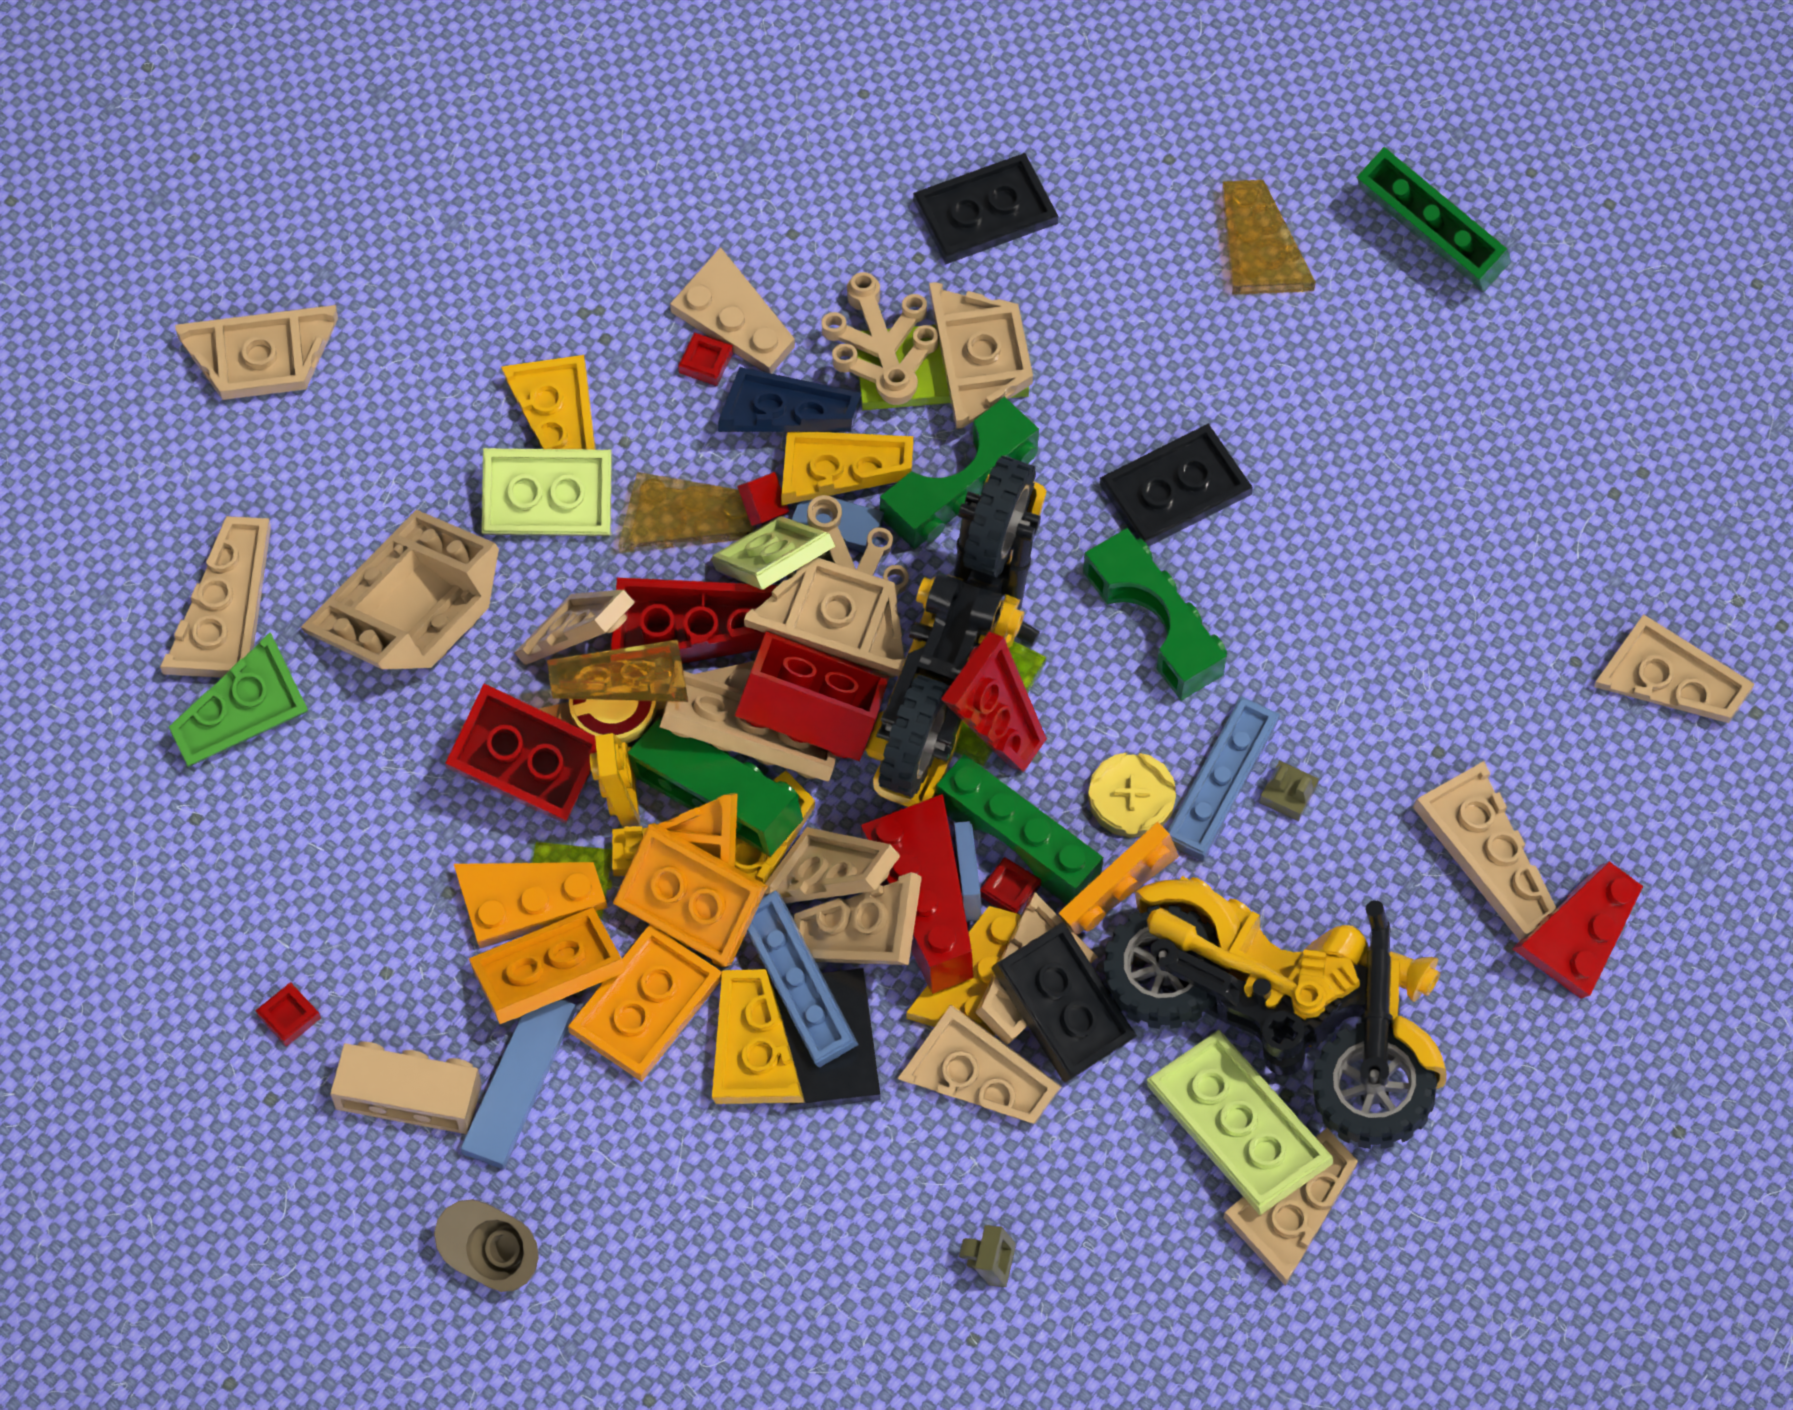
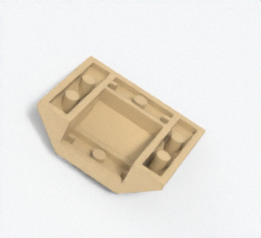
[301,510,499,669]

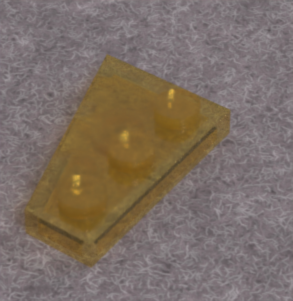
[1222,180,1316,295]
[618,472,756,553]
[547,640,688,702]

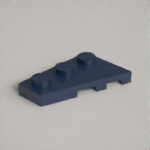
[718,367,862,432]

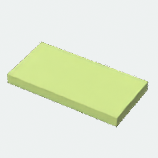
[1147,1030,1333,1215]

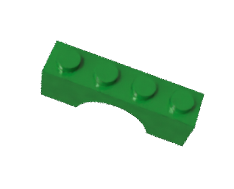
[880,396,1039,550]
[1083,528,1227,701]
[936,754,1104,905]

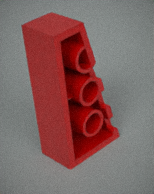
[610,577,778,671]
[861,794,974,994]

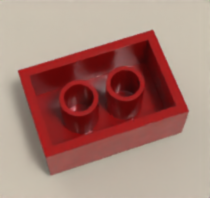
[735,631,890,762]
[445,683,597,824]

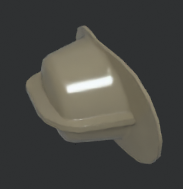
[434,1199,539,1292]

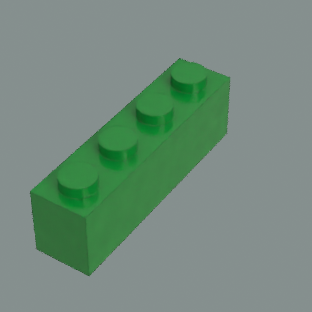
[1356,147,1511,292]
[627,716,803,857]

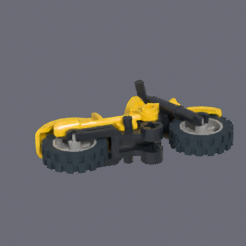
[865,455,1047,807]
[1104,876,1447,1149]

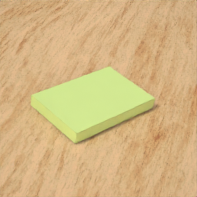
[482,448,612,536]
[710,516,835,590]

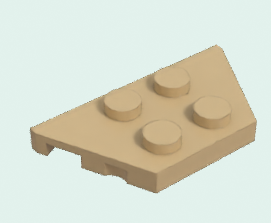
[929,282,1033,429]
[175,305,338,400]
[744,558,905,677]

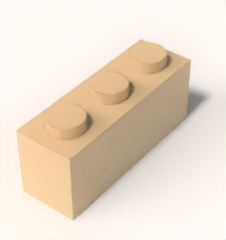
[330,1041,482,1134]

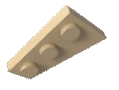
[670,247,795,373]
[514,590,635,665]
[1594,614,1755,723]
[763,827,900,903]
[794,872,922,965]
[975,892,1097,1045]
[897,1005,1062,1124]
[1223,1128,1358,1286]

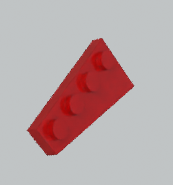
[941,631,1047,772]

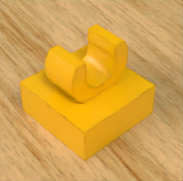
[612,826,647,876]

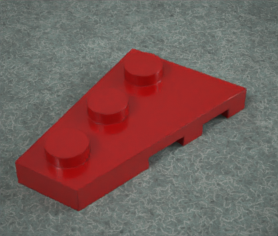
[1512,861,1643,999]

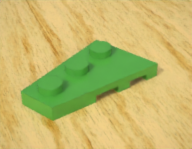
[169,632,308,768]

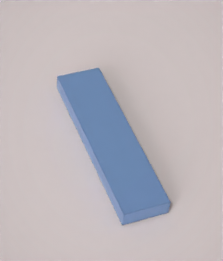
[1167,696,1280,861]
[747,890,859,1068]
[460,1000,576,1170]

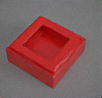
[678,332,733,386]
[737,472,789,526]
[980,857,1041,915]
[255,982,321,1047]

